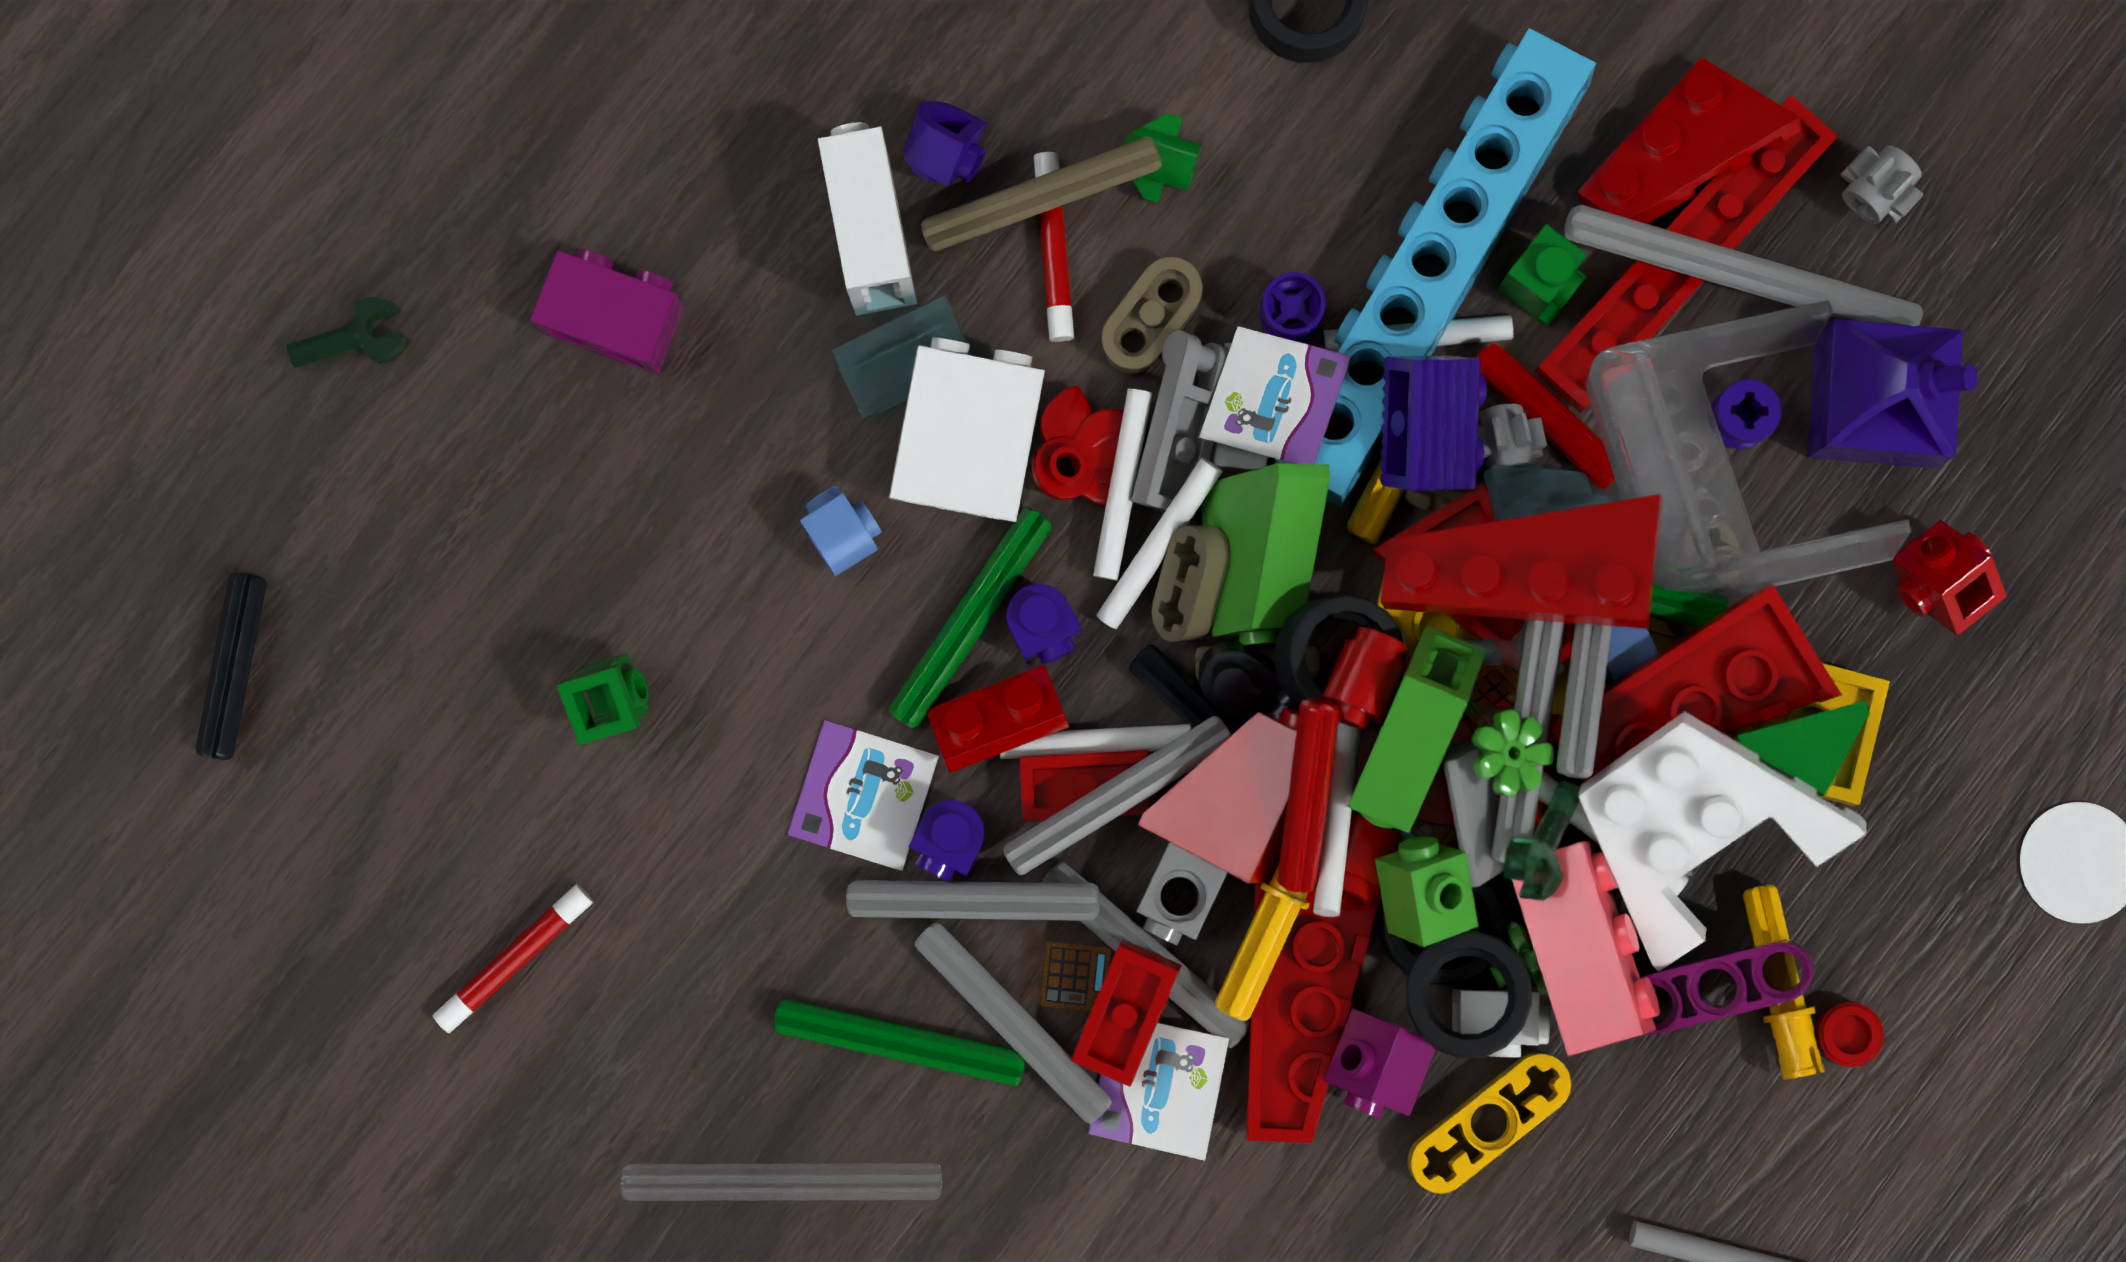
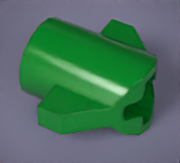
[1122,113,1202,204]

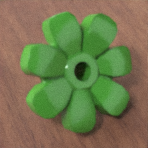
[1472,710,1554,796]
[1489,920,1548,996]

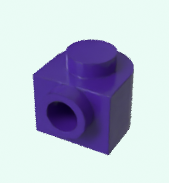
[902,101,987,186]
[1007,584,1082,666]
[908,800,985,882]

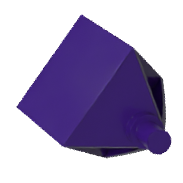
[1808,319,1977,468]

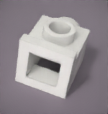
[1452,989,1550,1057]

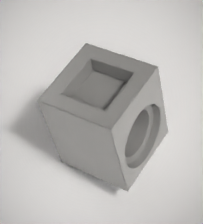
[1136,842,1228,946]

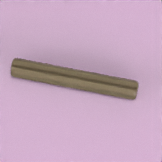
[921,137,1161,252]

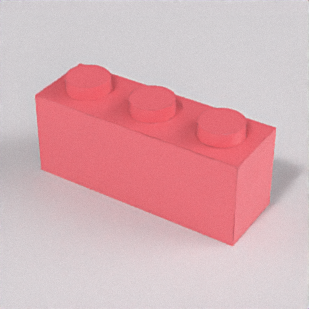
[1507,841,1660,1056]

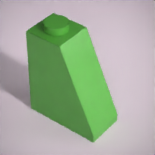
[1201,463,1330,647]
[1348,625,1486,833]

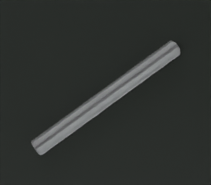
[1564,205,1923,326]

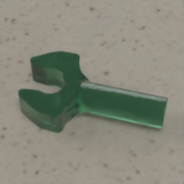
[286,297,410,368]
[1503,781,1580,901]

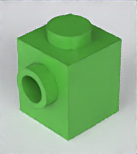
[1375,836,1478,947]

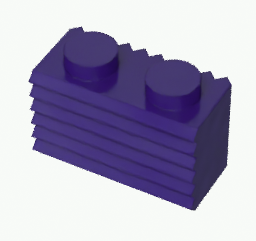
[1379,356,1487,491]

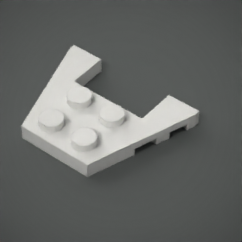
[1578,711,1866,972]

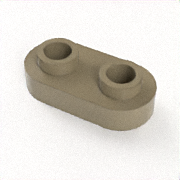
[1101,257,1203,374]

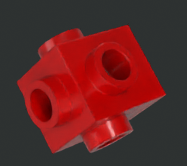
[1891,520,2007,636]

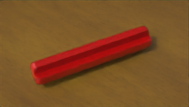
[1475,341,1626,489]
[1277,699,1339,893]

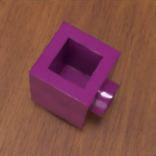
[1324,1008,1436,1118]

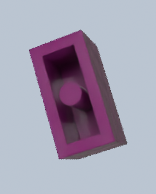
[530,249,685,375]

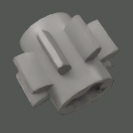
[1841,145,1923,224]
[1478,404,1548,481]

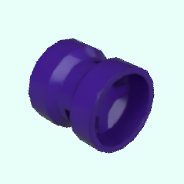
[1258,272,1326,344]

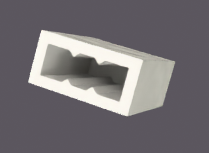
[818,122,917,316]
[888,337,1045,522]

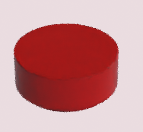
[1814,1001,1884,1067]

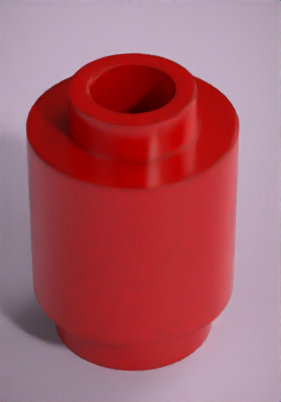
[1322,627,1407,731]
[1341,812,1403,910]

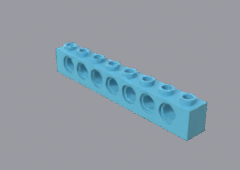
[1275,28,1596,509]

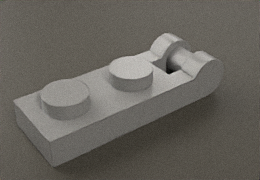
[1131,330,1230,519]

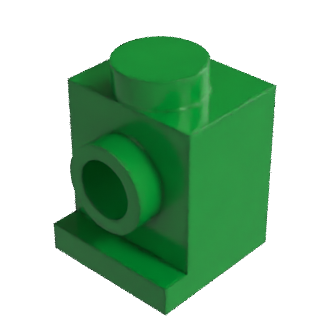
[1497,224,1587,327]
[556,652,650,746]

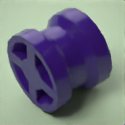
[1707,379,1782,450]

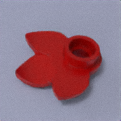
[1032,385,1124,506]

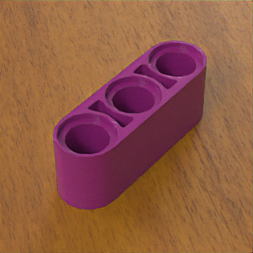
[1640,940,1814,1034]

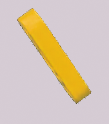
[1408,1053,1571,1194]

